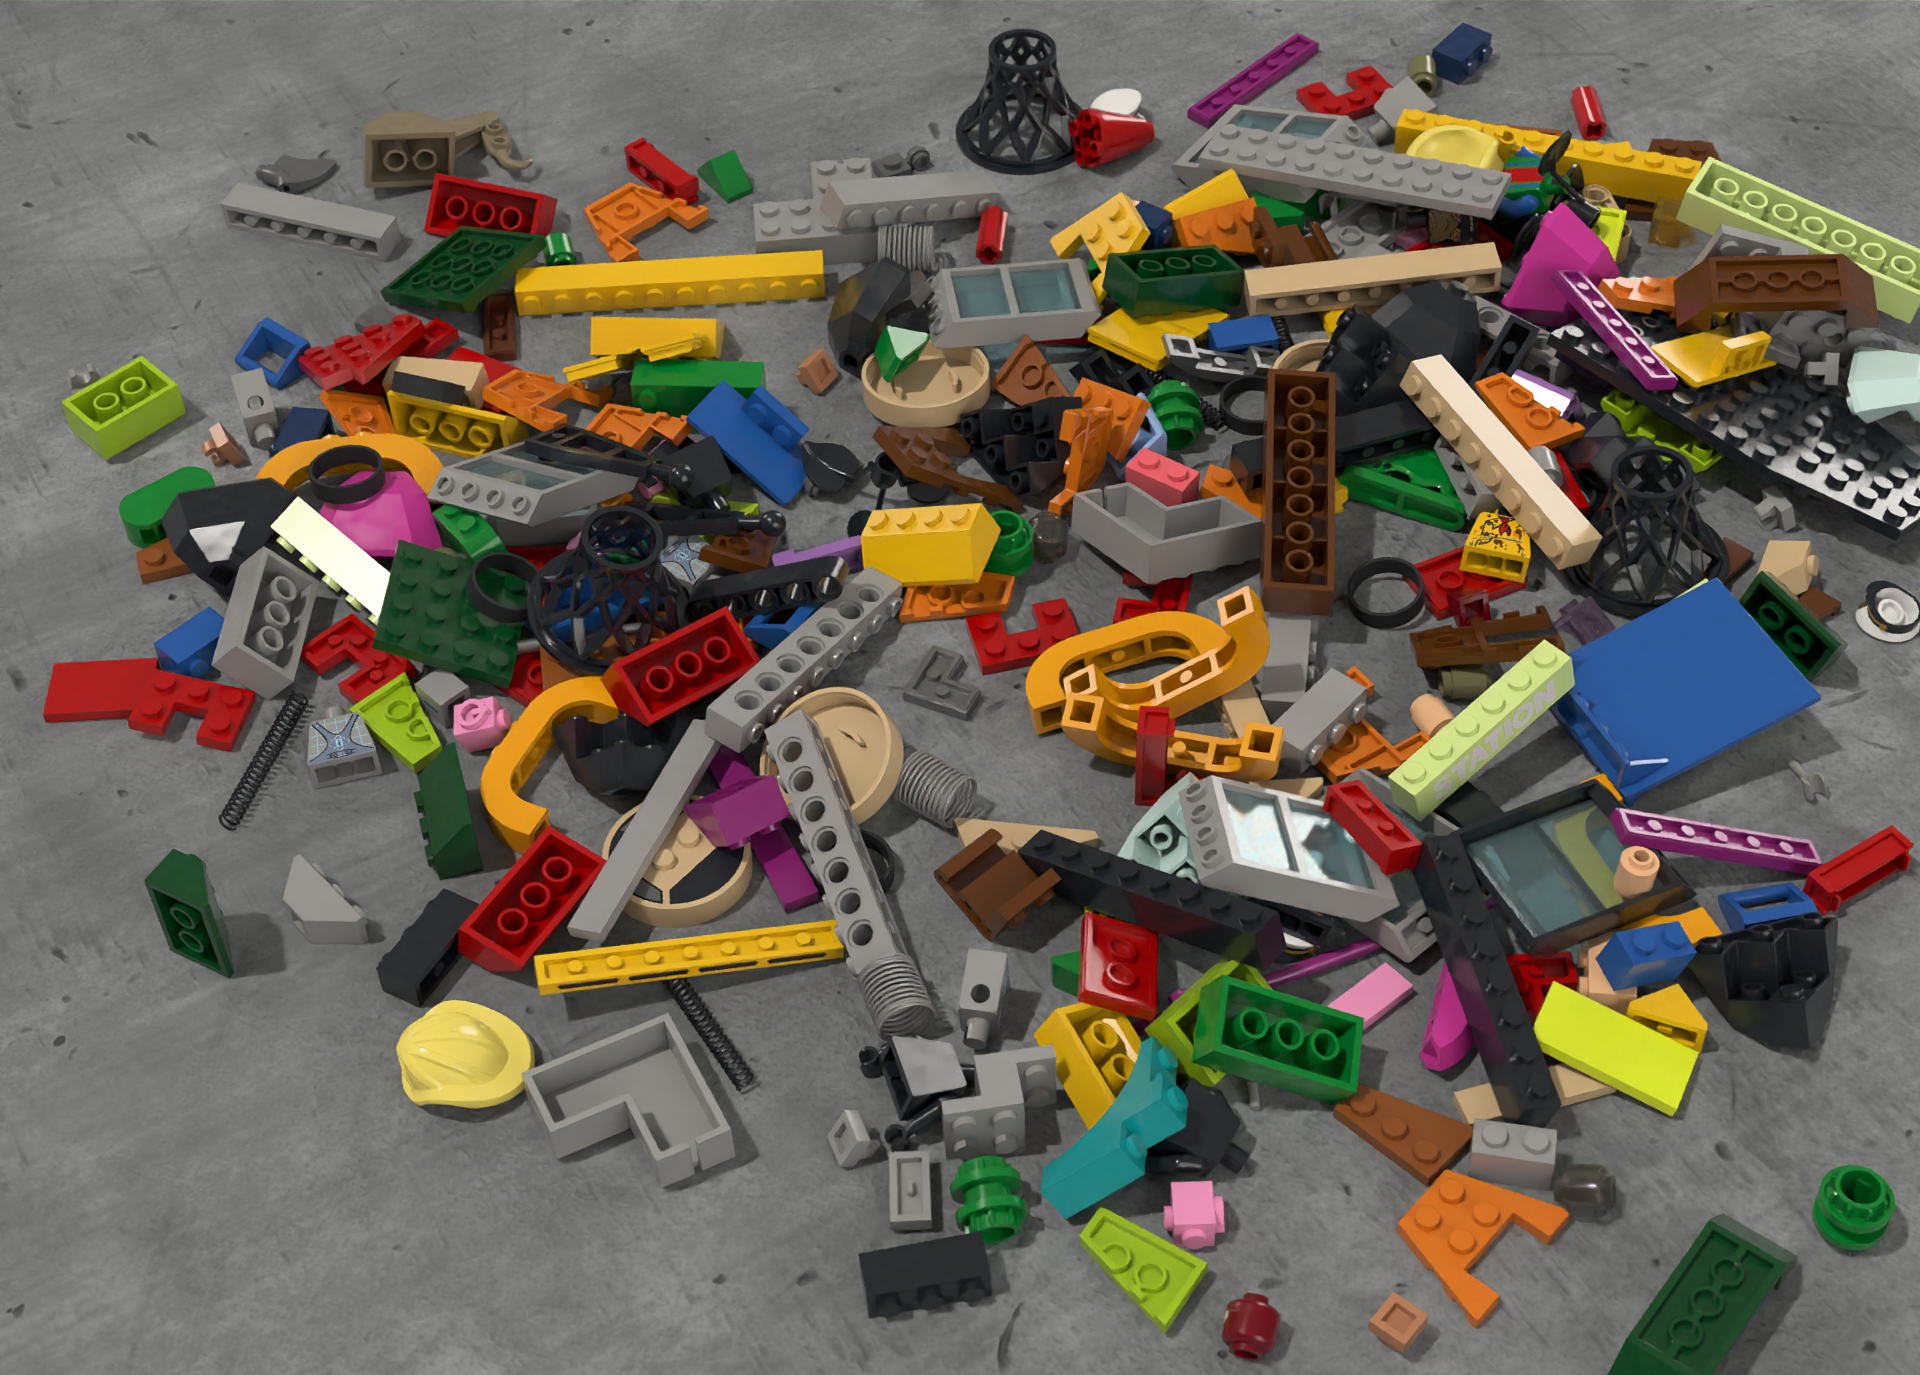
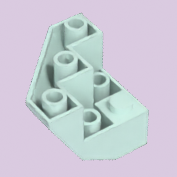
[1847,346,1920,423]
[1117,772,1257,900]

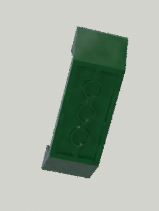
[1607,1213,1798,1375]

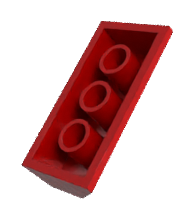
[424,173,558,238]
[600,606,760,727]
[458,825,607,971]

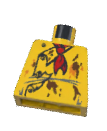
[1459,507,1531,583]

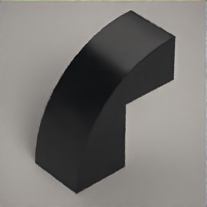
[1069,347,1155,397]

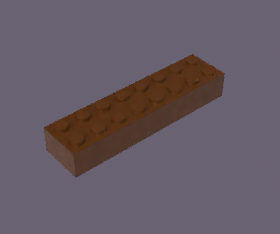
[1259,368,1336,616]

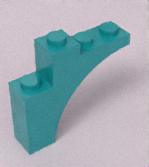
[1041,1036,1188,1219]

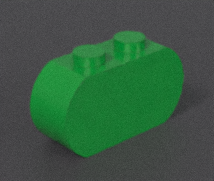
[119,466,215,548]
[432,505,508,570]

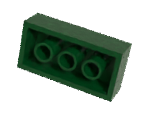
[1102,244,1244,318]

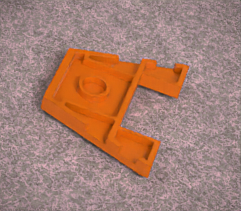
[584,182,709,263]
[482,369,613,432]
[585,403,694,507]
[1045,406,1114,532]
[1315,665,1431,784]
[1396,1169,1570,1329]

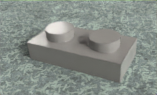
[889,1150,932,1231]

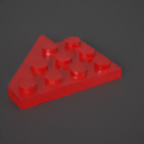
[297,313,425,390]

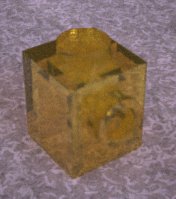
[1648,196,1690,248]

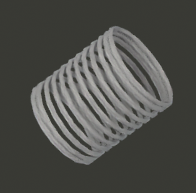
[878,225,935,274]
[893,750,977,828]
[857,953,936,1042]

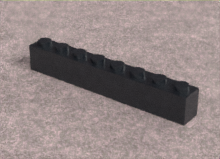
[1229,383,1490,495]
[1017,829,1287,971]
[1412,834,1562,1128]

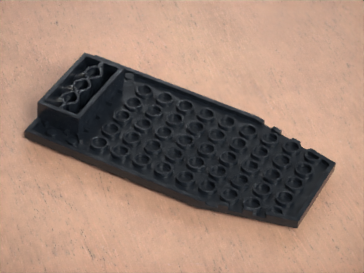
[1546,308,1920,541]

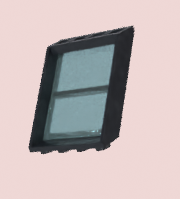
[1449,778,1697,956]

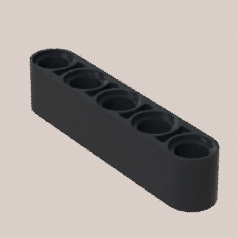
[685,556,849,623]

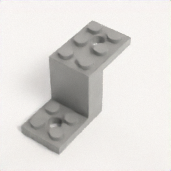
[1690,224,1876,368]

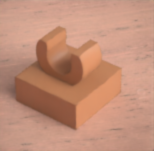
[795,349,839,394]
[201,422,245,467]
[1368,1292,1429,1353]

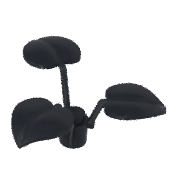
[1512,129,1602,266]
[802,441,958,538]

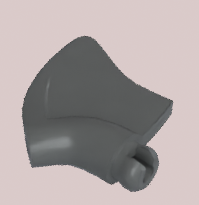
[255,155,337,194]

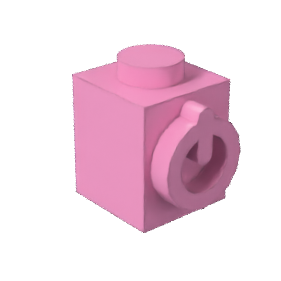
[454,696,512,753]
[1163,1181,1224,1249]

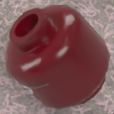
[1221,1293,1281,1360]

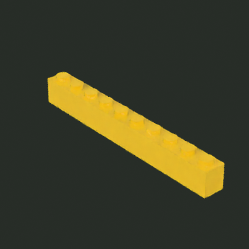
[1394,109,1702,207]
[515,250,825,316]

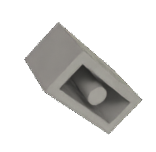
[1467,1118,1557,1191]

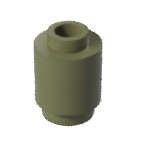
[1407,55,1437,96]
[1438,663,1492,699]

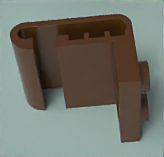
[1249,206,1339,268]
[934,829,1061,941]

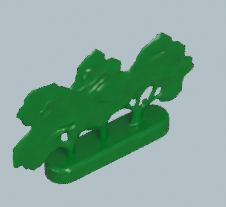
[1338,446,1468,531]

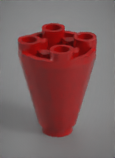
[1069,108,1155,168]

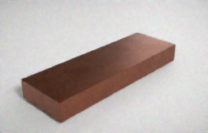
[482,292,516,362]

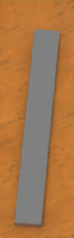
[567,719,722,942]

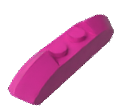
[1419,959,1474,1071]

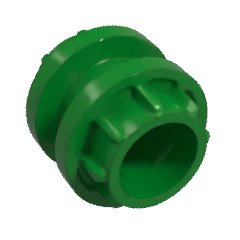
[1146,380,1204,450]
[983,510,1033,580]
[950,1156,1028,1244]
[1812,1165,1895,1250]

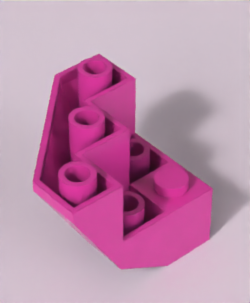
[1501,202,1621,327]
[319,470,443,562]

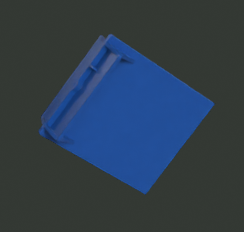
[1549,577,1821,808]

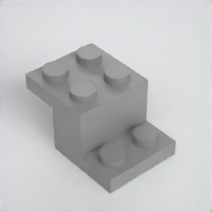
[941,1044,1056,1160]

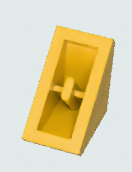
[1626,984,1708,1054]

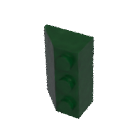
[1738,571,1848,683]
[414,743,483,880]
[144,849,234,979]

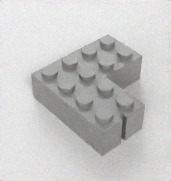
[753,158,878,265]
[1071,482,1261,584]
[521,1013,735,1188]

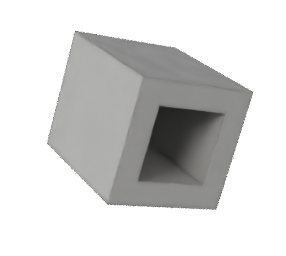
[415,668,471,729]

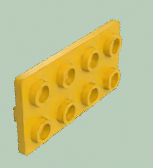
[1650,325,1777,387]

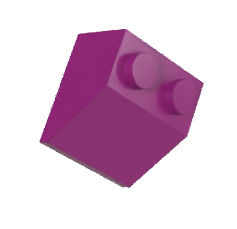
[683,775,791,850]

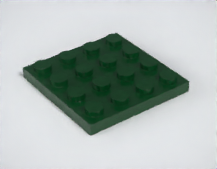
[380,226,547,314]
[371,539,530,689]

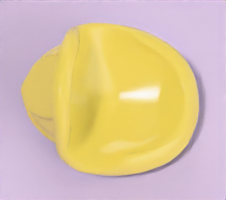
[1406,125,1505,172]
[396,1000,535,1109]

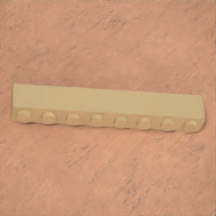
[1244,242,1502,317]
[1399,355,1603,570]

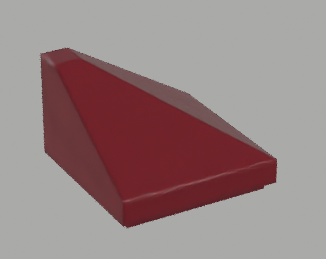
[1446,588,1491,627]

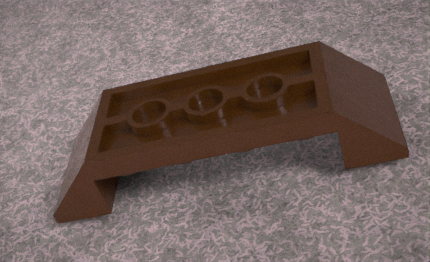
[1673,254,1879,332]

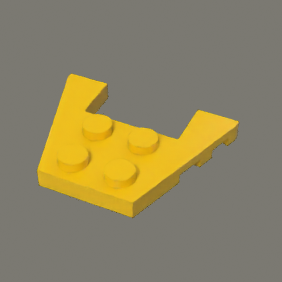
[1049,192,1151,312]

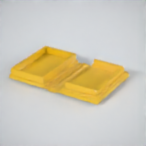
[1087,307,1230,372]
[563,333,706,382]

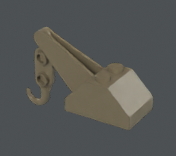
[363,111,533,188]

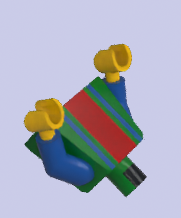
[1497,129,1570,219]

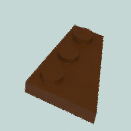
[698,513,777,573]

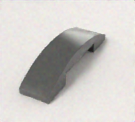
[1161,333,1280,383]

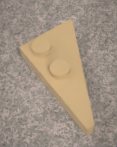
[954,818,1099,855]

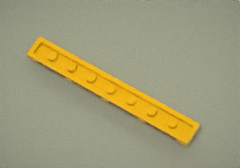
[534,919,845,995]

